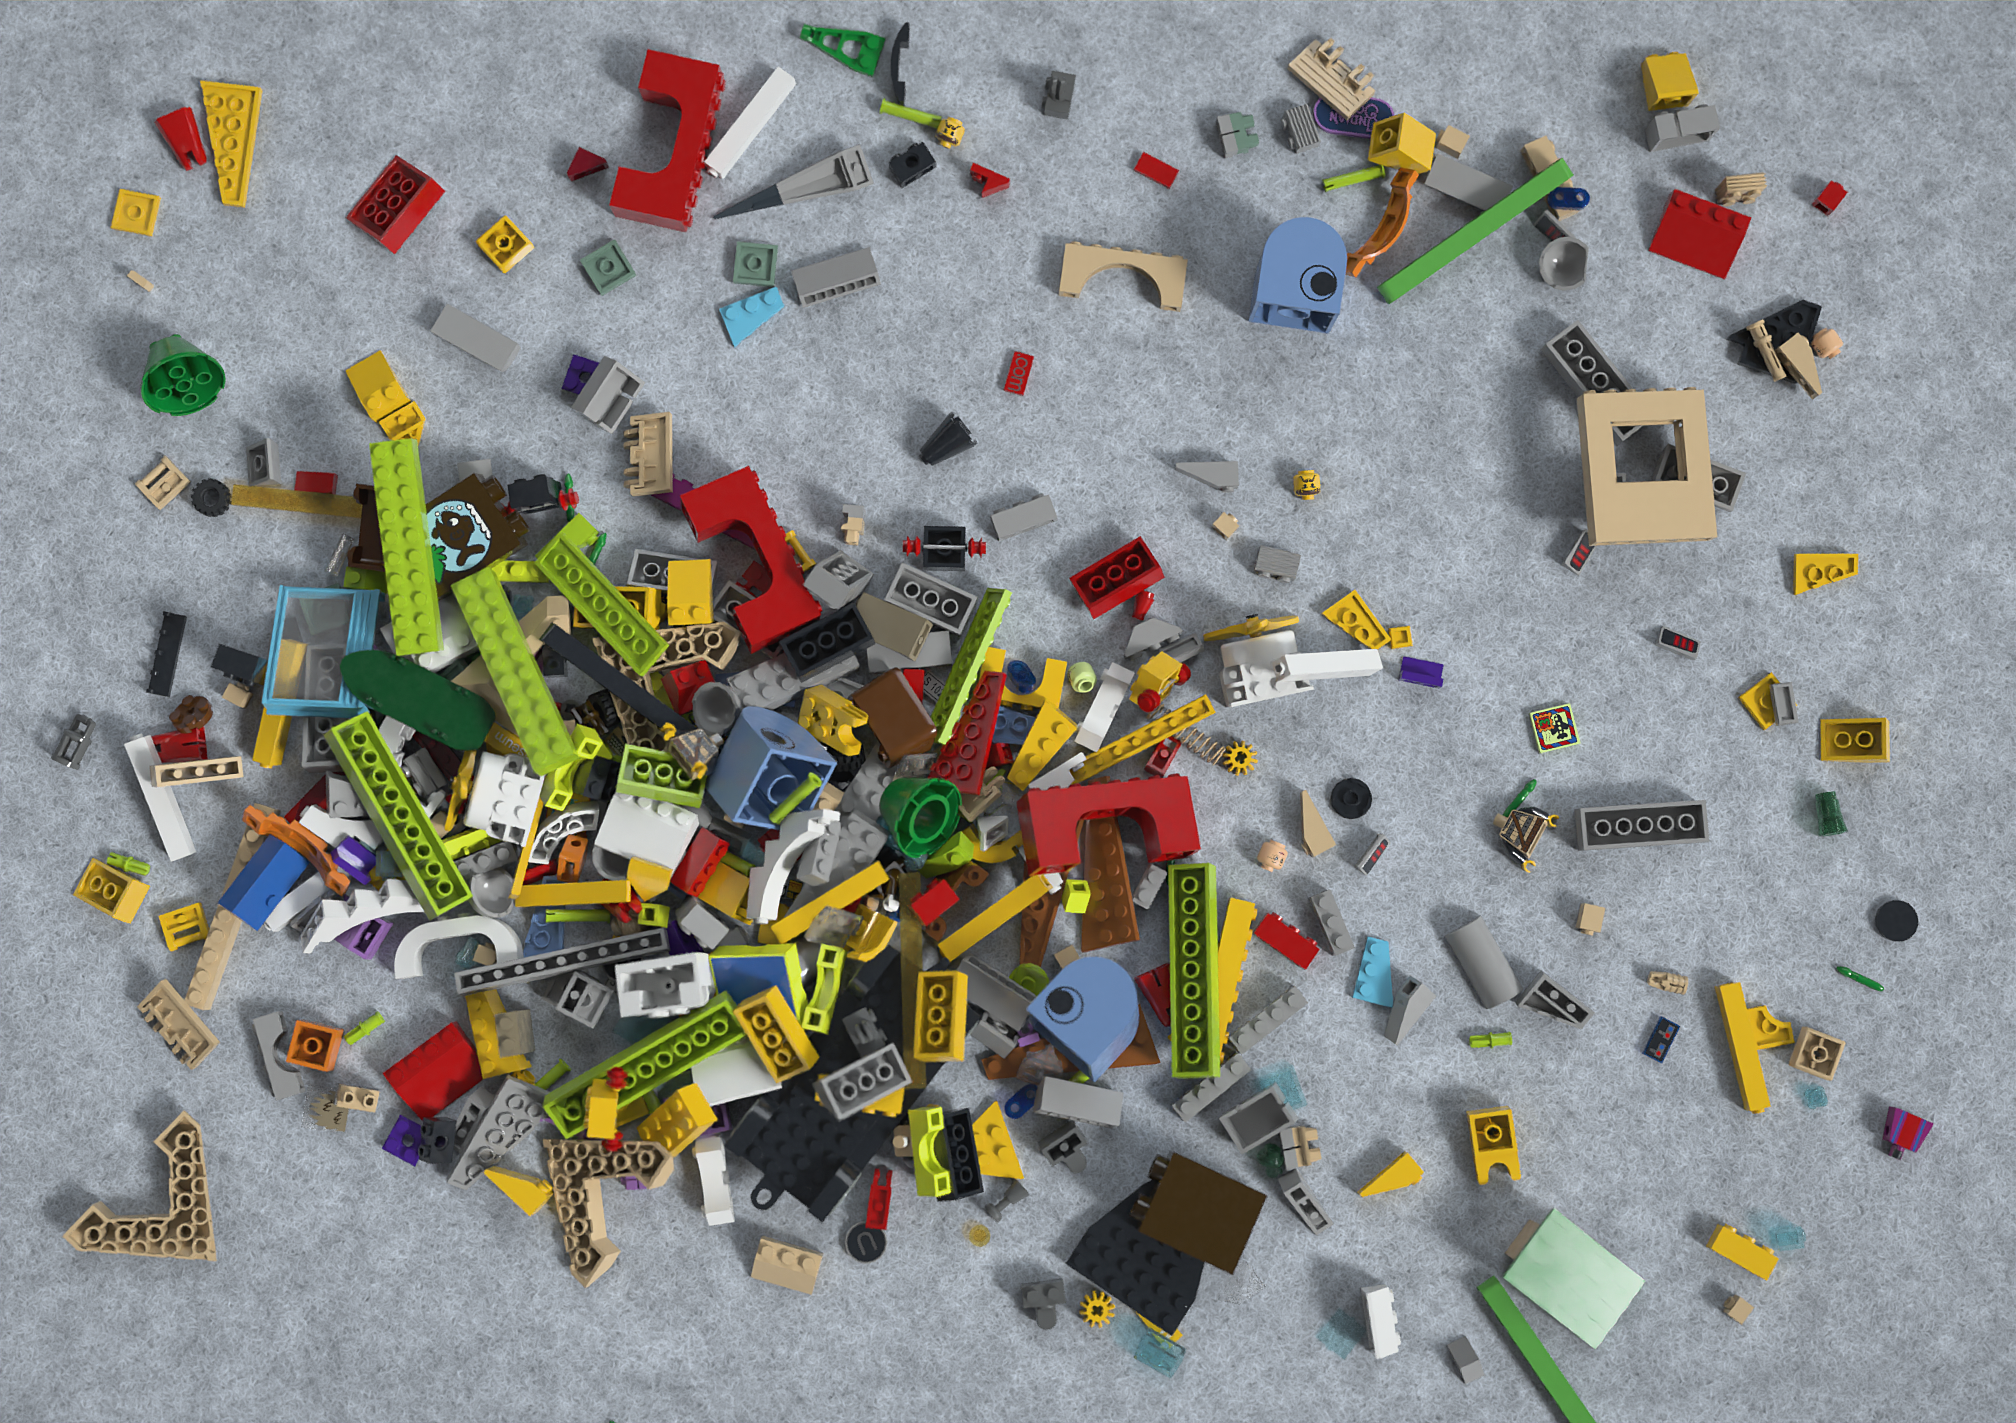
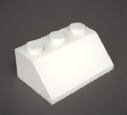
[1360,1284,1401,1359]

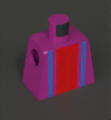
[1882,1106,1934,1160]

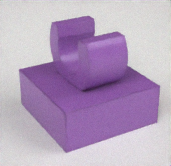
[1017,1023,1040,1047]

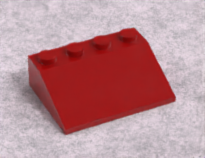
[345,155,445,254]
[1648,189,1752,280]
[383,1021,483,1121]

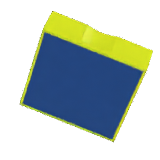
[708,943,808,1031]

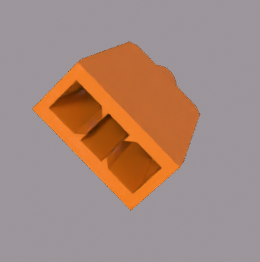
[557,832,589,883]

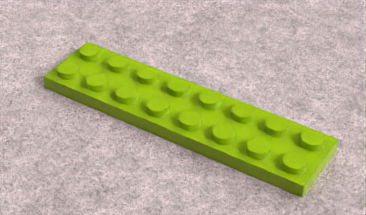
[534,532,669,676]
[930,588,1012,745]

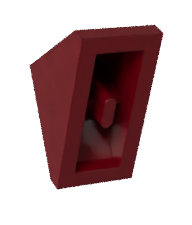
[567,147,609,182]

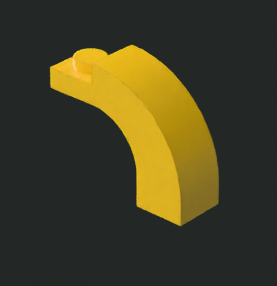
[961,823,1023,863]

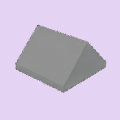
[246,438,282,488]
[970,1011,1020,1058]

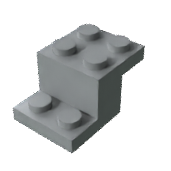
[541,971,614,1028]

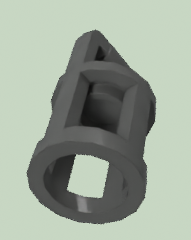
[51,714,96,770]

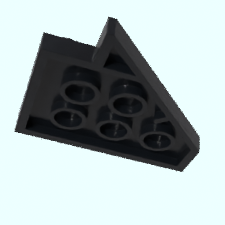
[1727,300,1822,384]

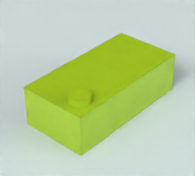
[616,744,707,808]

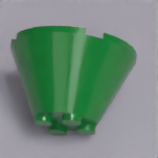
[140,334,226,416]

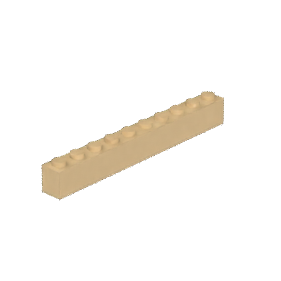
[184,803,281,1010]

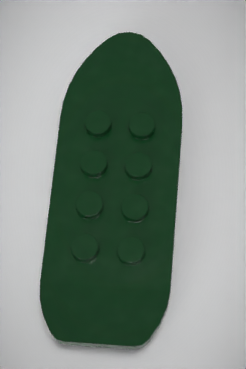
[340,650,496,751]

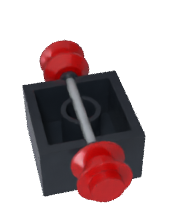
[501,474,579,515]
[903,526,986,571]

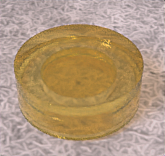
[969,1225,990,1247]

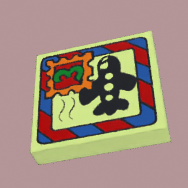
[1529,703,1581,754]

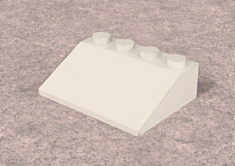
[411,593,480,673]
[594,792,699,876]
[691,1035,782,1106]

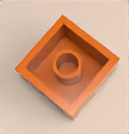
[286,1019,344,1072]

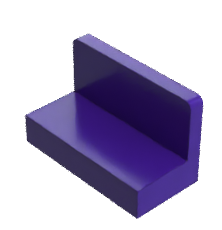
[1398,657,1444,689]
[331,836,380,885]
[661,920,705,957]

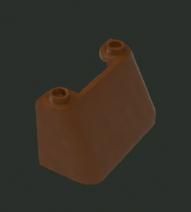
[347,483,385,572]
[847,667,937,769]
[910,860,989,942]

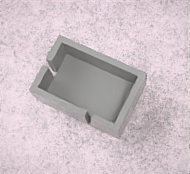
[1645,104,1720,152]
[571,356,645,434]
[674,894,729,950]
[1219,1082,1298,1154]

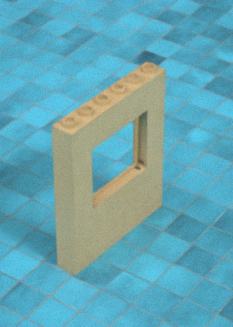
[1576,387,1717,546]

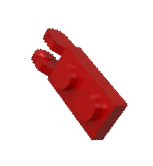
[865,1168,893,1230]

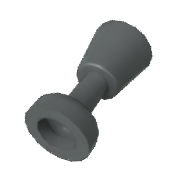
[984,1179,1030,1223]

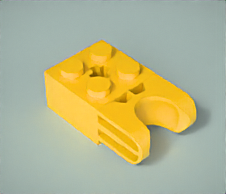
[797,685,868,756]
[1466,1105,1521,1185]

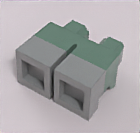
[1215,112,1259,159]

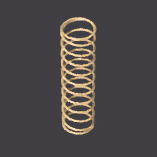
[1146,704,1226,766]

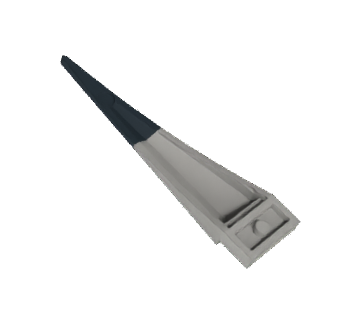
[713,144,874,219]

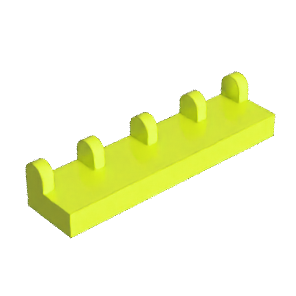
[442,828,506,860]

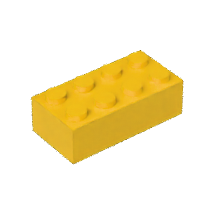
[573,586,662,630]
[914,971,968,1062]
[733,985,820,1084]
[636,1083,717,1158]

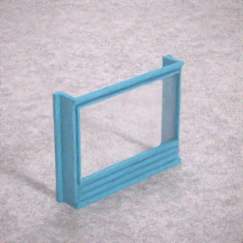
[262,585,386,718]

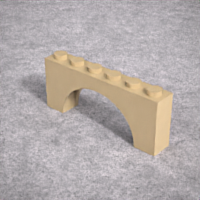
[1059,241,1188,312]

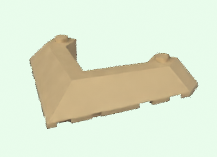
[451,595,576,737]
[592,622,742,752]
[63,1110,217,1261]
[543,1139,674,1288]

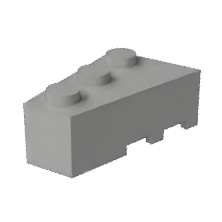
[326,771,369,818]
[1515,970,1595,1029]

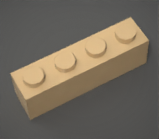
[1521,136,1582,221]
[149,756,243,787]

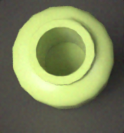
[1067,662,1097,693]

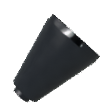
[919,411,978,466]

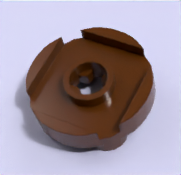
[169,695,213,733]

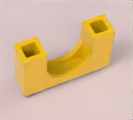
[979,647,1067,711]

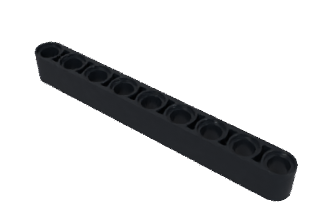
[539,622,698,731]

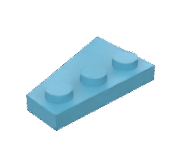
[719,287,784,347]
[1352,936,1393,1008]

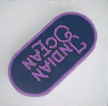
[1313,97,1395,139]

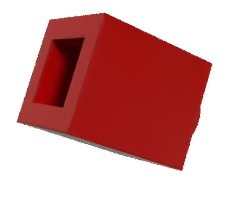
[1811,180,1848,216]

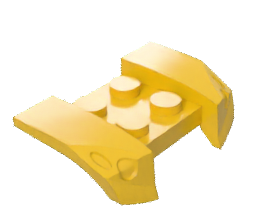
[830,903,898,962]

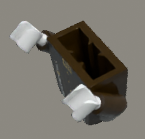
[864,856,909,912]

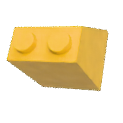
[1641,52,1699,111]
[1368,112,1436,174]
[698,862,753,925]

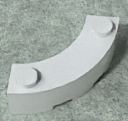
[1074,662,1135,752]
[379,716,416,768]
[528,801,599,864]
[692,1133,734,1226]

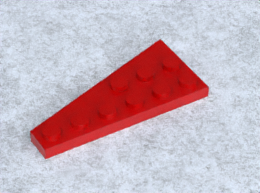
[928,671,1007,795]

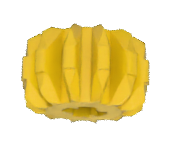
[1222,741,1258,776]
[1079,1291,1115,1328]

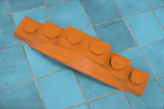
[1345,167,1419,277]
[242,805,350,897]

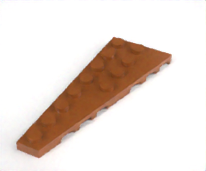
[1081,776,1140,953]
[1020,820,1084,968]
[981,1004,1161,1080]

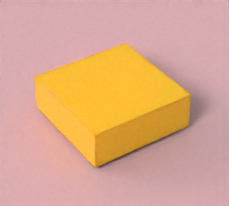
[1388,626,1413,649]

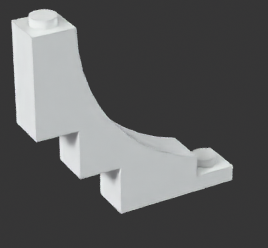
[1019,752,1086,894]
[299,790,448,849]
[747,809,840,924]
[300,879,424,953]

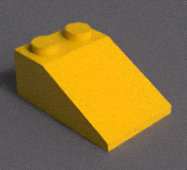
[345,350,412,423]
[667,559,714,625]
[1821,718,1890,763]
[73,858,150,924]
[483,1166,554,1216]

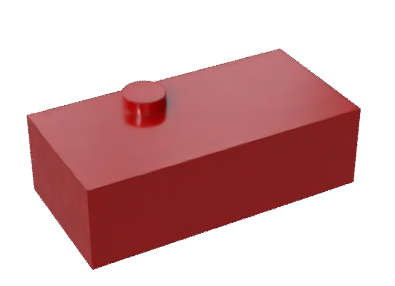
[1069,536,1165,620]

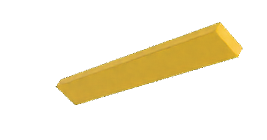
[1069,694,1216,784]

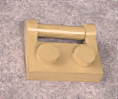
[135,455,191,510]

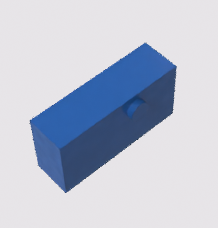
[217,834,310,931]

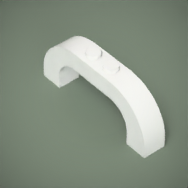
[394,913,524,979]

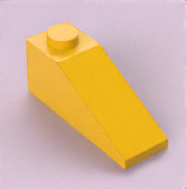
[1357,1151,1424,1197]

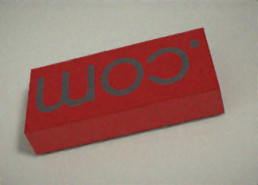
[1004,351,1034,396]

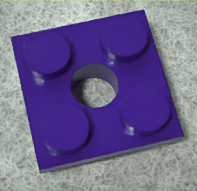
[561,354,600,395]
[381,1115,421,1167]

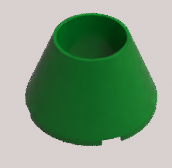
[879,778,962,858]

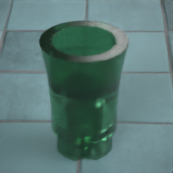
[1815,791,1848,837]

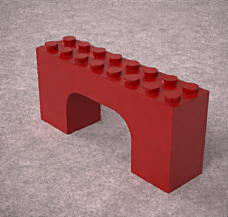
[609,49,726,232]
[680,465,822,654]
[1016,773,1201,876]

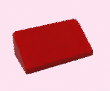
[522,859,558,885]

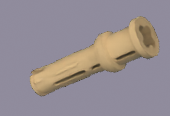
[1746,319,1786,382]

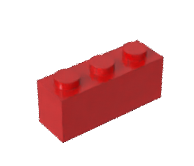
[670,827,730,898]
[1252,912,1320,970]

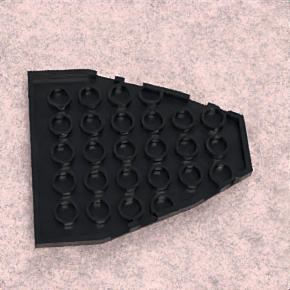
[1065,1180,1205,1336]

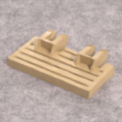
[1287,38,1375,120]
[624,412,673,497]
[924,744,1005,822]
[137,979,220,1070]

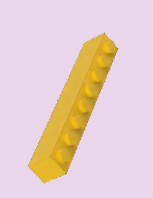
[1218,898,1257,1065]

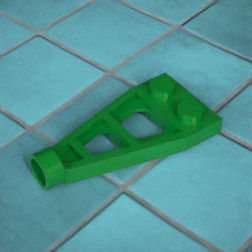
[800,24,886,77]

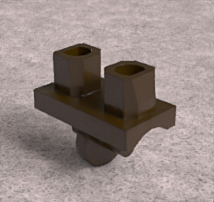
[570,700,609,737]

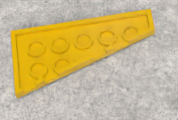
[200,80,263,208]

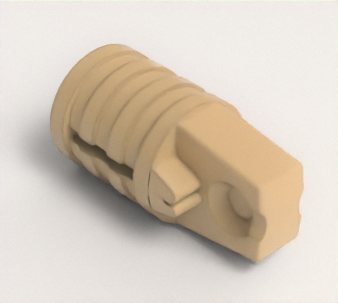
[1647,971,1688,995]

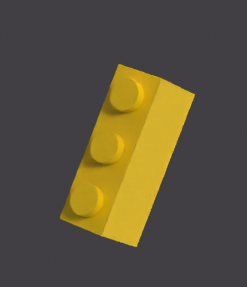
[1706,1223,1779,1281]

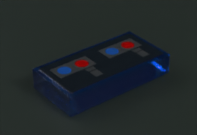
[1642,1016,1680,1064]

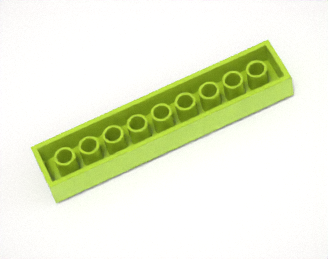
[369,438,444,656]
[451,567,580,777]
[324,711,473,921]
[1168,863,1220,1079]
[543,990,747,1139]

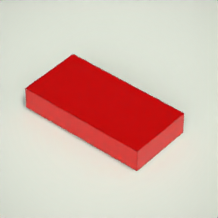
[1134,151,1179,190]

